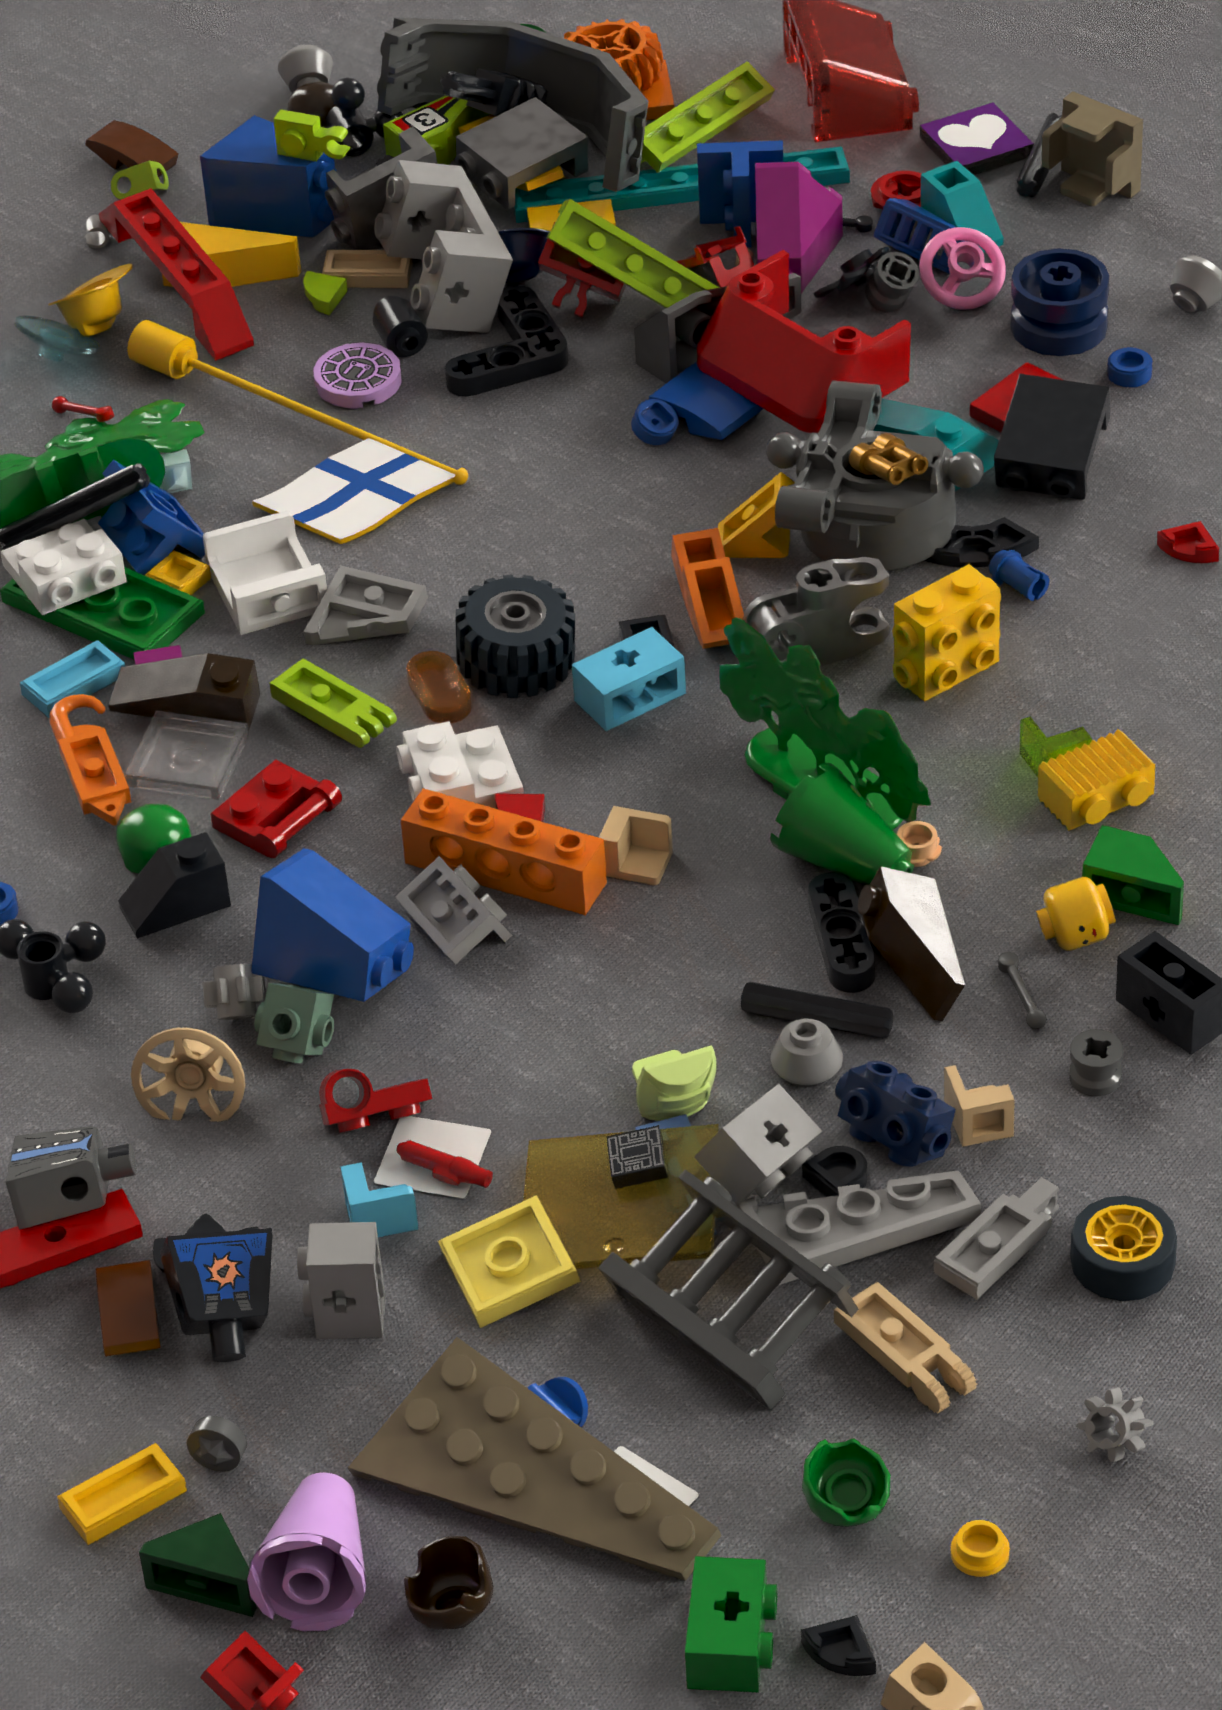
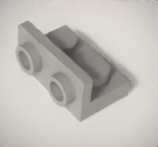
[395,856,513,964]

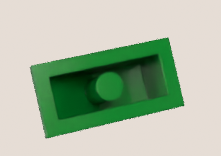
[1082,825,1184,925]

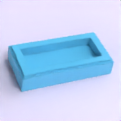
[20,640,125,718]

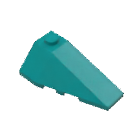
[873,398,999,492]

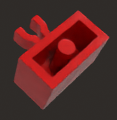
[538,222,626,319]

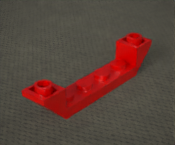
[99,188,254,361]

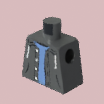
[5,1126,137,1229]

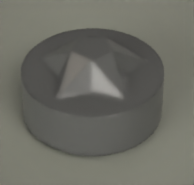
[187,1416,247,1472]

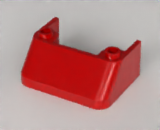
[697,250,911,433]

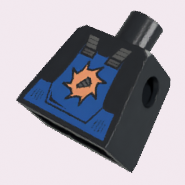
[160,1228,273,1362]

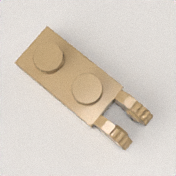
[834,1282,977,1414]

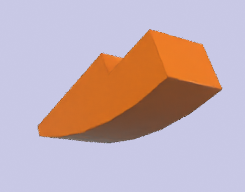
[671,528,744,649]

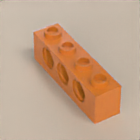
[401,788,607,916]

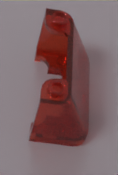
[782,0,919,143]

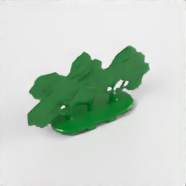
[0,399,204,529]
[719,617,931,830]

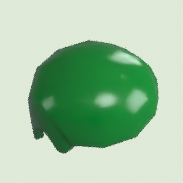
[116,804,192,873]
[802,1438,891,1527]

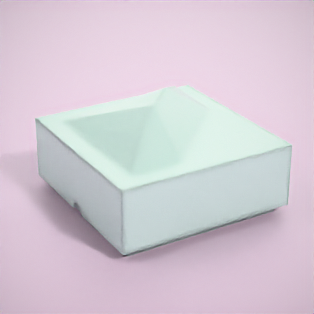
[160,449,192,494]

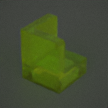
[1020,716,1092,777]

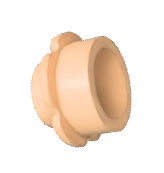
[897,821,942,867]

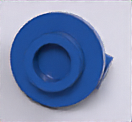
[527,1377,588,1427]

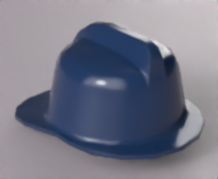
[498,228,550,284]

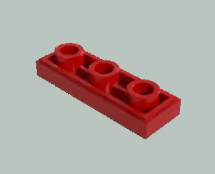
[0,1188,143,1289]

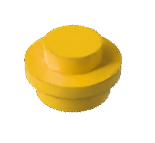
[951,1520,1010,1577]

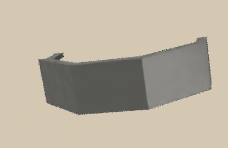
[377,18,648,192]

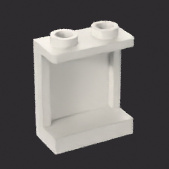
[203,510,327,635]

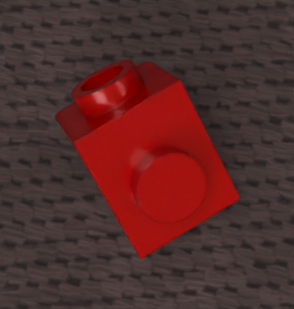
[200,1631,304,1710]

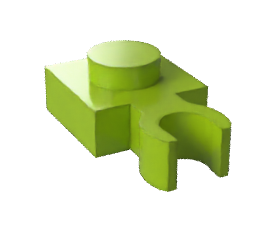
[273,109,350,162]

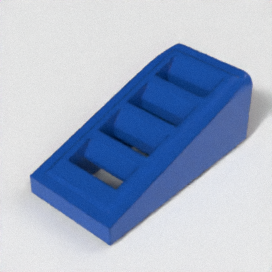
[874,198,964,274]

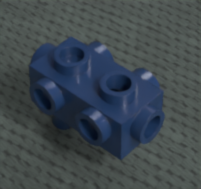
[835,1061,956,1167]

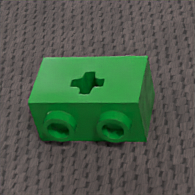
[685,1556,778,1693]

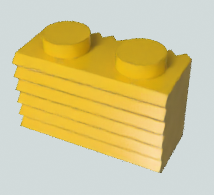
[1038,729,1156,831]

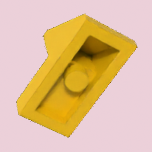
[718,472,795,558]

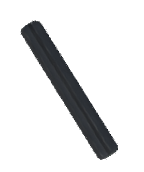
[0,463,150,550]

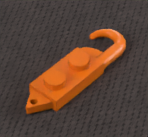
[50,694,131,826]

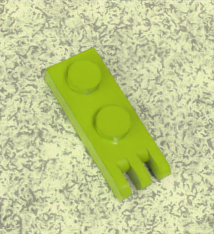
[270,658,397,748]

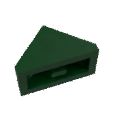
[139,1513,257,1617]

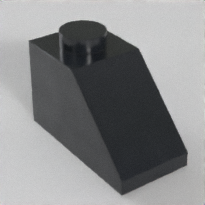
[118,832,231,939]

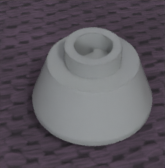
[278,45,333,93]
[1170,255,1222,313]
[771,1019,843,1087]

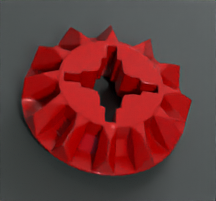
[871,170,922,210]

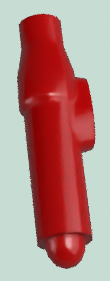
[396,1140,493,1188]

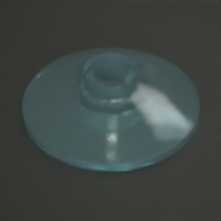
[14,315,100,362]

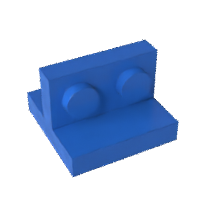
[697,140,783,247]
[98,459,205,575]

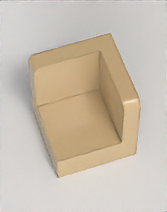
[599,806,673,885]
[944,1065,1014,1147]

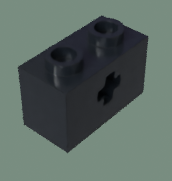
[1116,931,1222,1055]

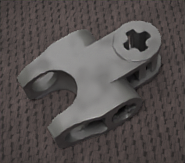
[743,557,889,665]

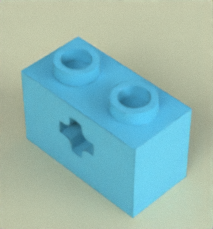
[572,627,686,731]

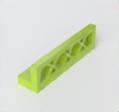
[641,61,775,173]
[547,199,720,308]

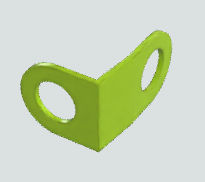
[111,161,169,199]

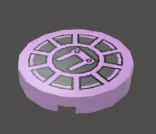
[313,342,402,409]

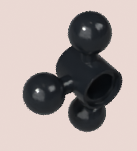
[321,77,403,157]
[0,919,106,1013]

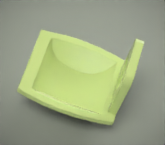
[632,1045,716,1121]

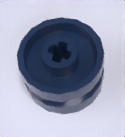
[1011,248,1110,356]

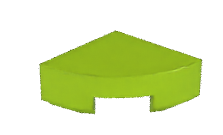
[303,271,348,315]

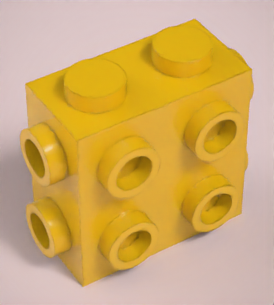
[892,564,1001,702]

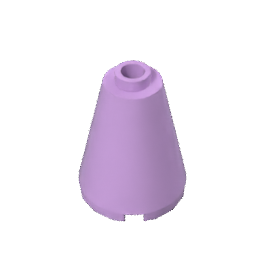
[247,1473,366,1631]

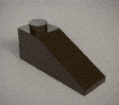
[108,653,260,732]
[858,866,965,1021]

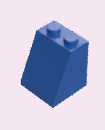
[200,115,336,237]
[251,848,414,1002]

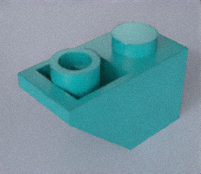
[921,161,1004,253]

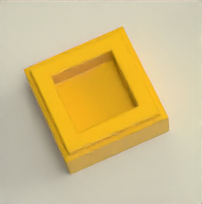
[145,550,211,595]

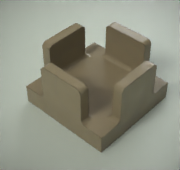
[1042,91,1143,206]

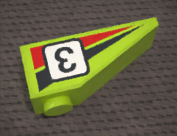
[383,95,491,165]

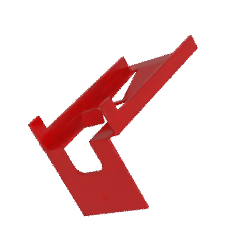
[676,226,754,287]

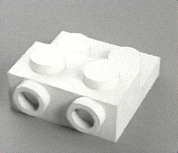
[0,519,126,615]
[396,721,524,808]

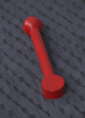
[52,396,114,422]

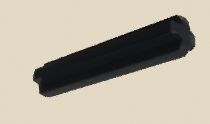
[1016,113,1062,197]
[741,982,893,1039]

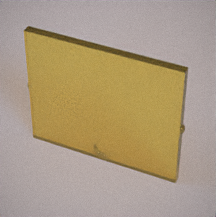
[522,1124,720,1269]

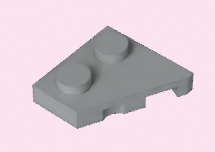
[303,565,428,645]

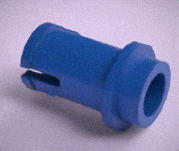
[989,550,1050,601]

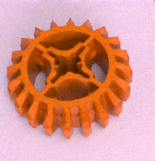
[564,19,664,91]

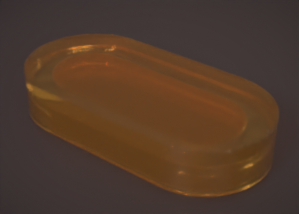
[406,651,472,723]

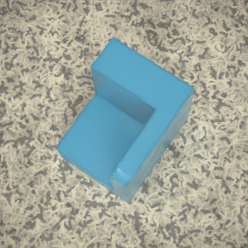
[340,1162,418,1237]

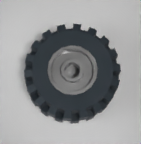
[455,575,575,698]

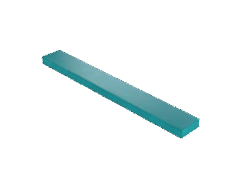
[513,146,850,223]

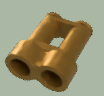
[849,433,928,485]

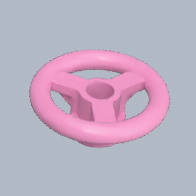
[919,227,1006,310]

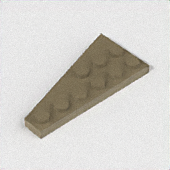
[348,1337,722,1581]

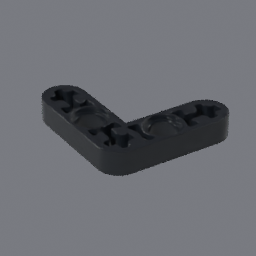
[445,285,568,397]

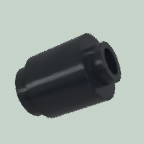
[373,296,428,358]

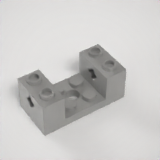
[374,160,513,333]

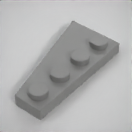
[737,1170,981,1285]

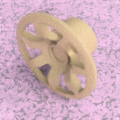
[131,1028,245,1122]

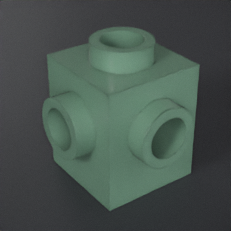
[254,983,334,1063]

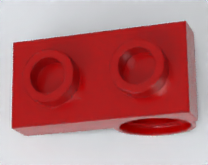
[319,1069,432,1133]

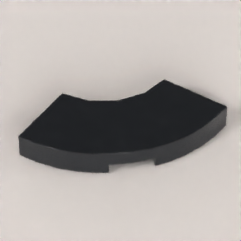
[924,517,1039,568]

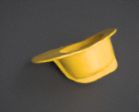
[48,264,133,337]

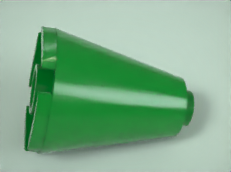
[770,763,914,886]

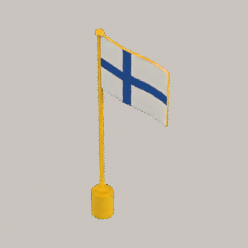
[127,320,468,544]

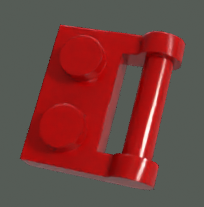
[210,759,342,858]

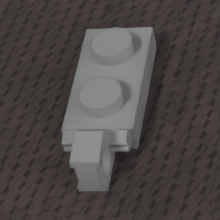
[934,1177,1059,1300]

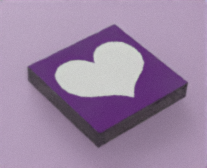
[920,102,1034,175]

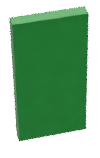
[0,567,205,660]

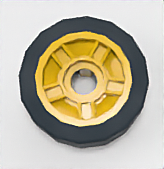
[1070,1195,1177,1301]

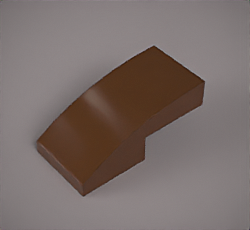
[85,120,179,177]
[96,1260,161,1357]

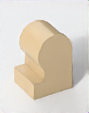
[881,1642,983,1710]

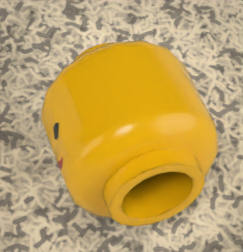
[1036,877,1116,951]

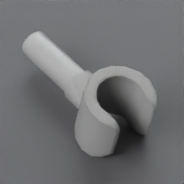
[85,214,111,249]

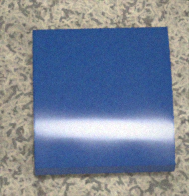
[649,361,764,440]

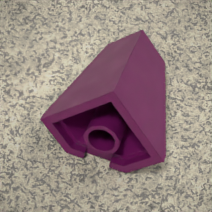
[755,162,843,294]

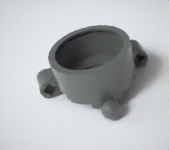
[766,380,984,570]

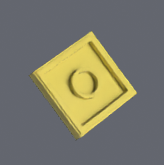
[438,1195,581,1328]

